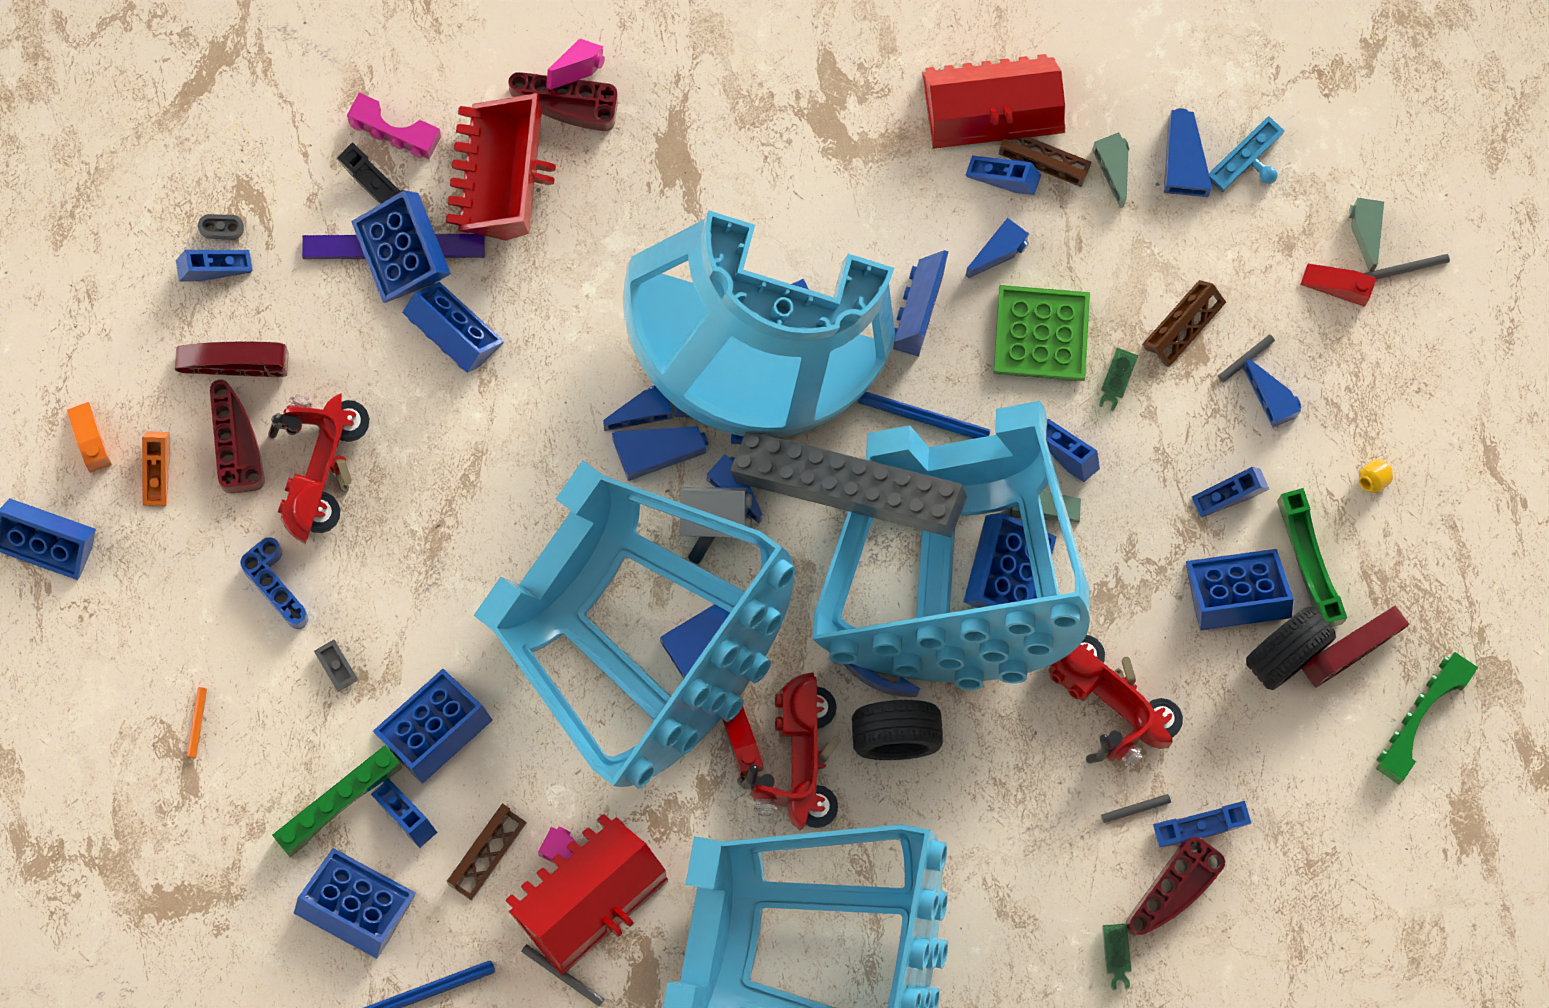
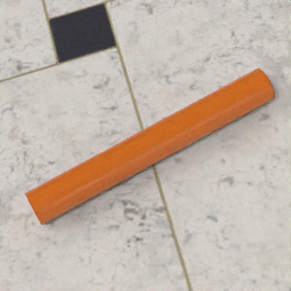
[187,687,207,758]

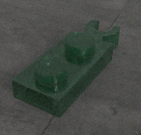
[1099,348,1138,411]
[1102,923,1131,991]

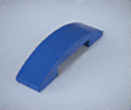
[843,663,920,697]
[1153,801,1251,848]

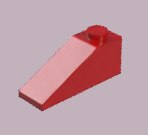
[1300,263,1377,307]
[722,706,763,777]

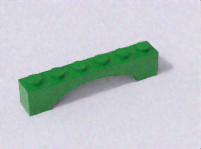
[1277,488,1347,627]
[1376,652,1478,784]
[272,745,402,858]

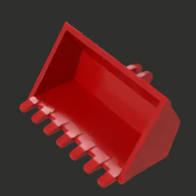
[922,54,1066,149]
[445,93,556,241]
[506,814,668,976]

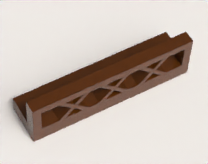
[998,137,1092,187]
[1142,280,1226,367]
[447,803,527,901]

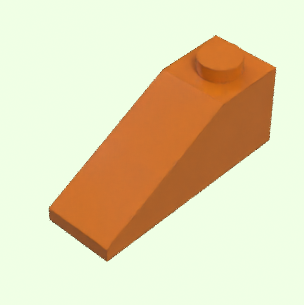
[67,402,112,473]
[142,431,170,506]

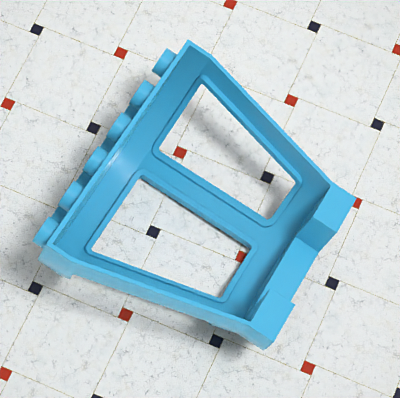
[623,211,896,438]
[813,401,1090,690]
[473,460,796,789]
[663,824,948,1008]

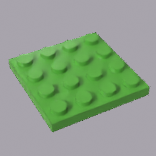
[993,285,1090,381]

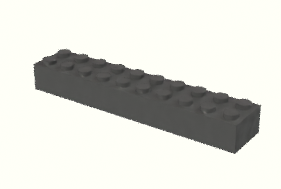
[730,432,967,538]

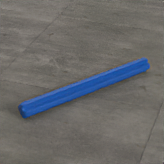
[858,392,990,439]
[364,960,495,1008]

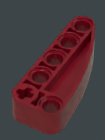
[508,72,618,131]
[175,341,289,377]
[210,379,265,494]
[1302,605,1410,688]
[1125,837,1226,935]

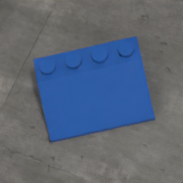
[351,190,451,303]
[893,250,949,357]
[963,512,1057,608]
[1186,549,1294,631]
[373,669,493,784]
[294,848,416,959]

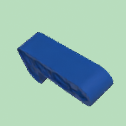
[240,537,308,629]

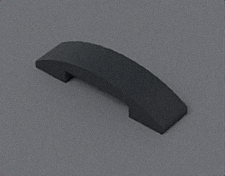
[337,142,403,204]

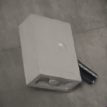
[680,487,752,564]

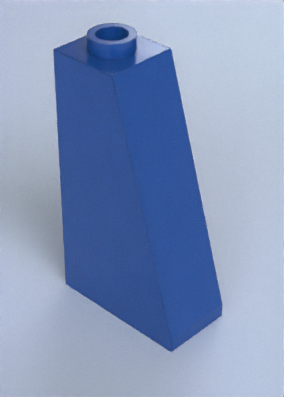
[1164,108,1212,197]
[612,426,709,481]
[660,604,730,679]

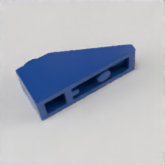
[965,155,1041,195]
[965,218,1029,278]
[176,250,253,282]
[1243,359,1301,428]
[603,385,672,431]
[1046,419,1100,482]
[707,454,763,523]
[1192,467,1270,517]
[371,778,438,848]

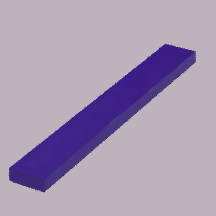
[302,234,485,259]

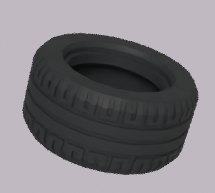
[1246,606,1336,690]
[851,700,943,760]

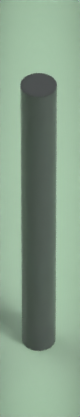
[1364,254,1450,279]
[521,944,605,1007]

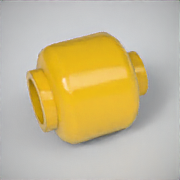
[1359,459,1393,493]

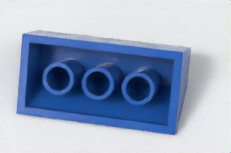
[402,282,504,373]
[0,498,96,580]

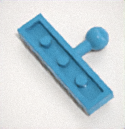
[1209,116,1285,193]

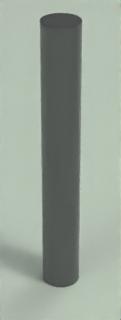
[1218,334,1275,382]
[1101,794,1171,823]

